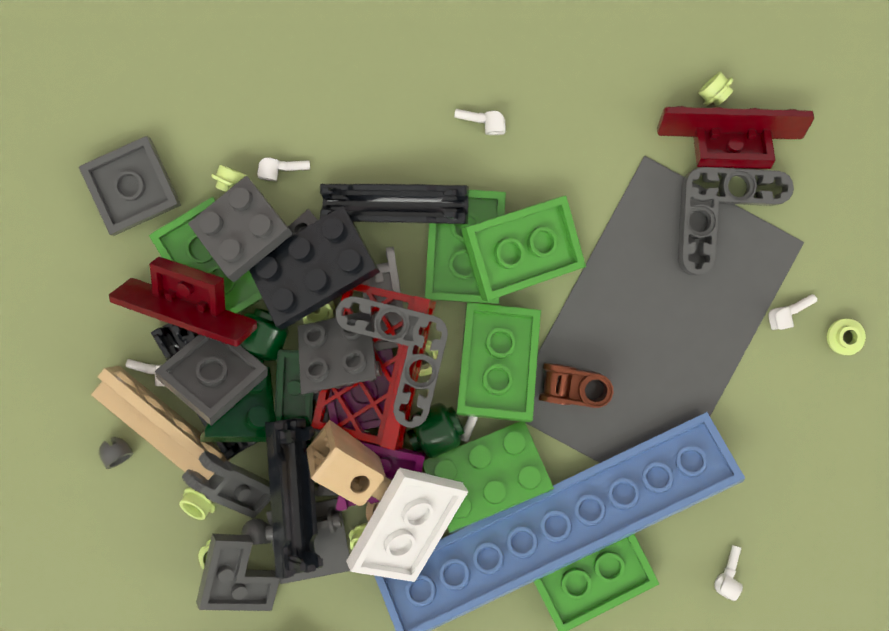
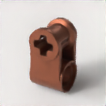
[538,363,614,408]

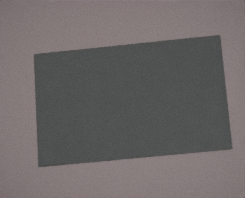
[525,156,804,463]

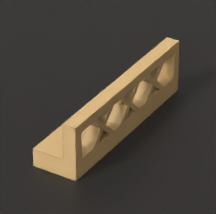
[91,366,232,480]

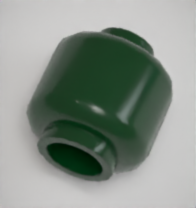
[240,308,289,364]
[407,402,465,458]

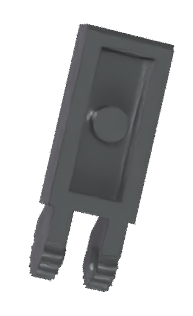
[182,451,271,519]

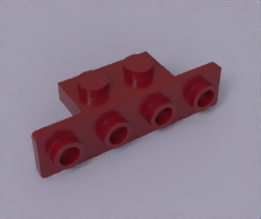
[657,106,814,169]
[109,257,257,347]

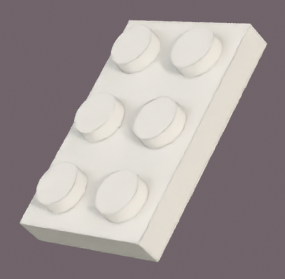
[346,468,468,582]

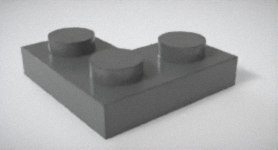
[196,533,280,611]

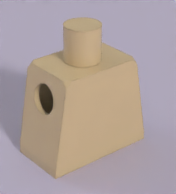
[306,420,391,506]

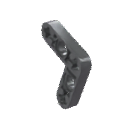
[678,167,794,275]
[336,297,448,428]

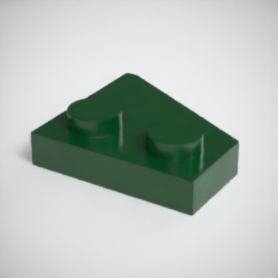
[200,367,275,442]

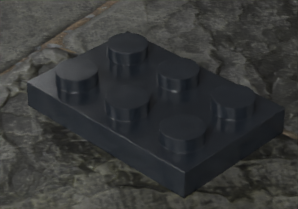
[249,206,380,330]

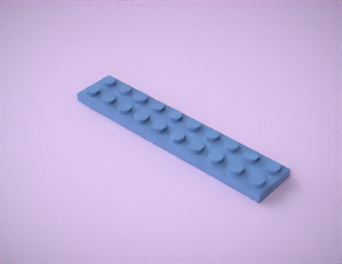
[374,412,745,631]

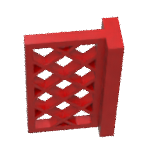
[311,284,436,451]

